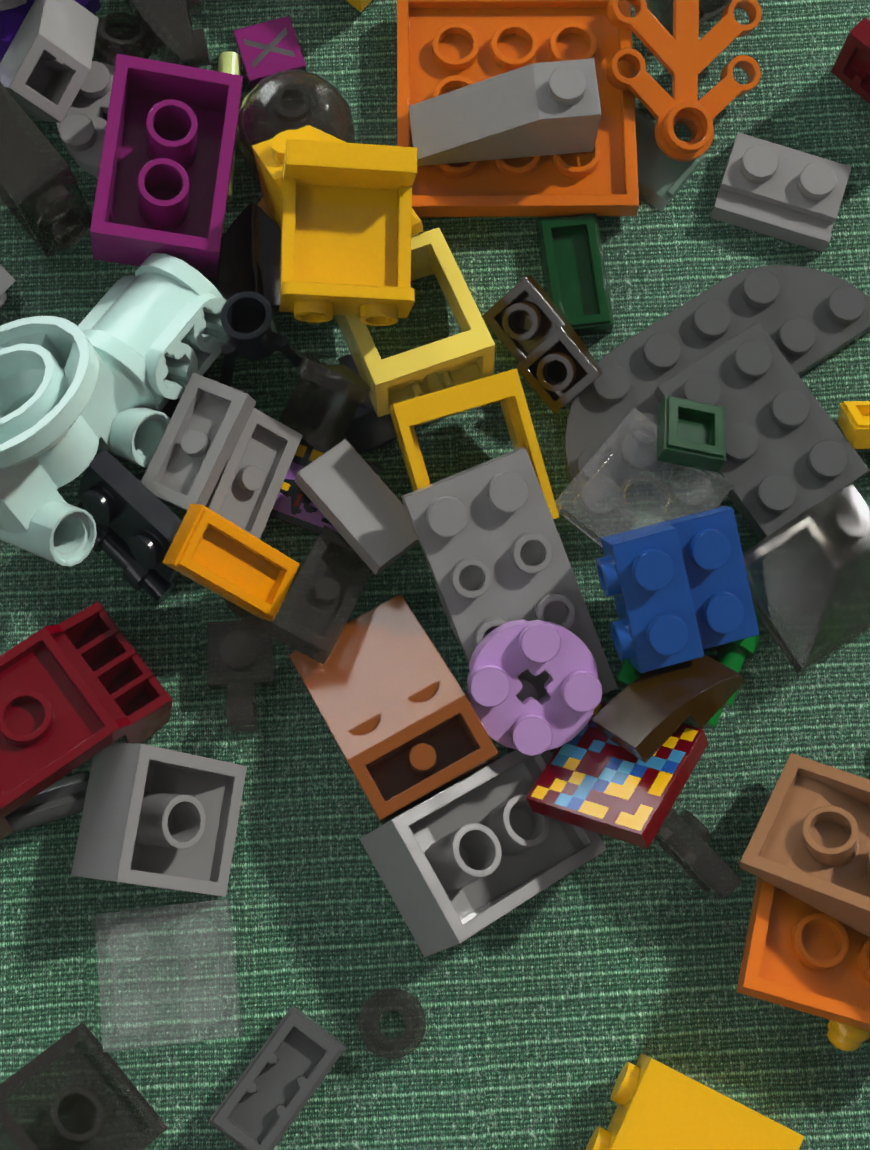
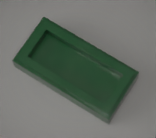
[536,213,614,336]

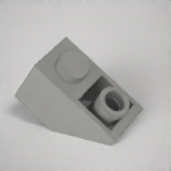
[0,0,99,123]

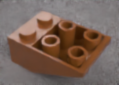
[289,594,499,825]

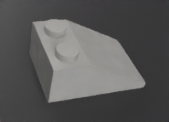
[360,750,607,957]

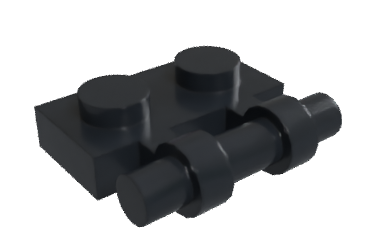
[76,449,182,603]

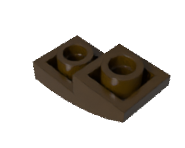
[482,275,603,414]
[592,654,745,763]

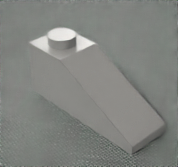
[409,58,602,166]

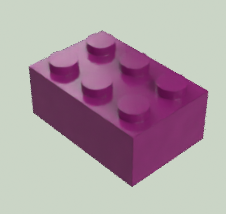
[90,54,243,279]

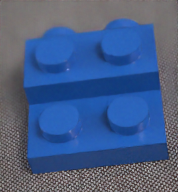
[596,506,760,673]

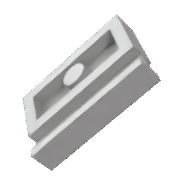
[710,132,852,252]

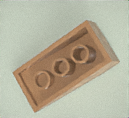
[740,753,870,937]

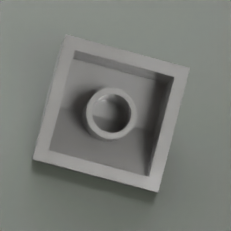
[71,743,247,897]

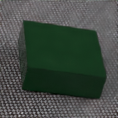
[656,395,726,473]

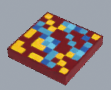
[526,702,708,849]

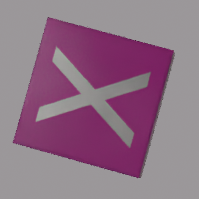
[233,16,307,92]

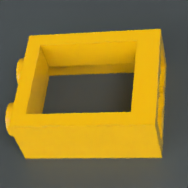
[389,368,560,519]

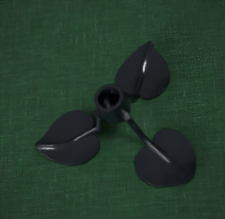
[160,203,417,453]

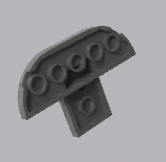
[563,265,870,544]

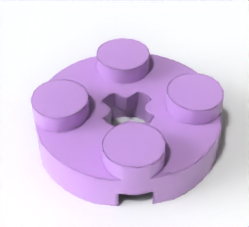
[466,619,603,756]

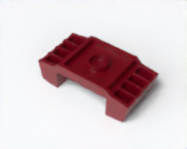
[0,601,173,840]

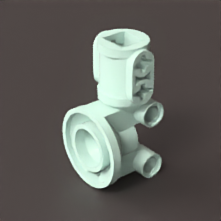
[0,253,229,566]

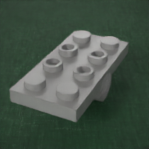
[401,447,618,701]

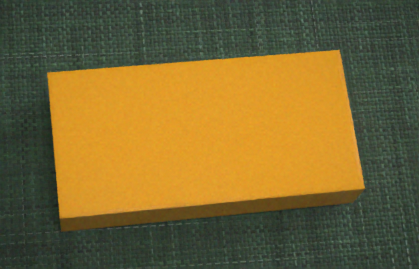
[162,503,300,622]

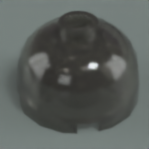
[237,69,356,183]

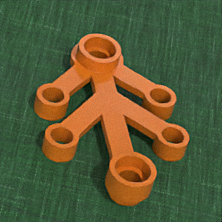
[606,0,762,162]

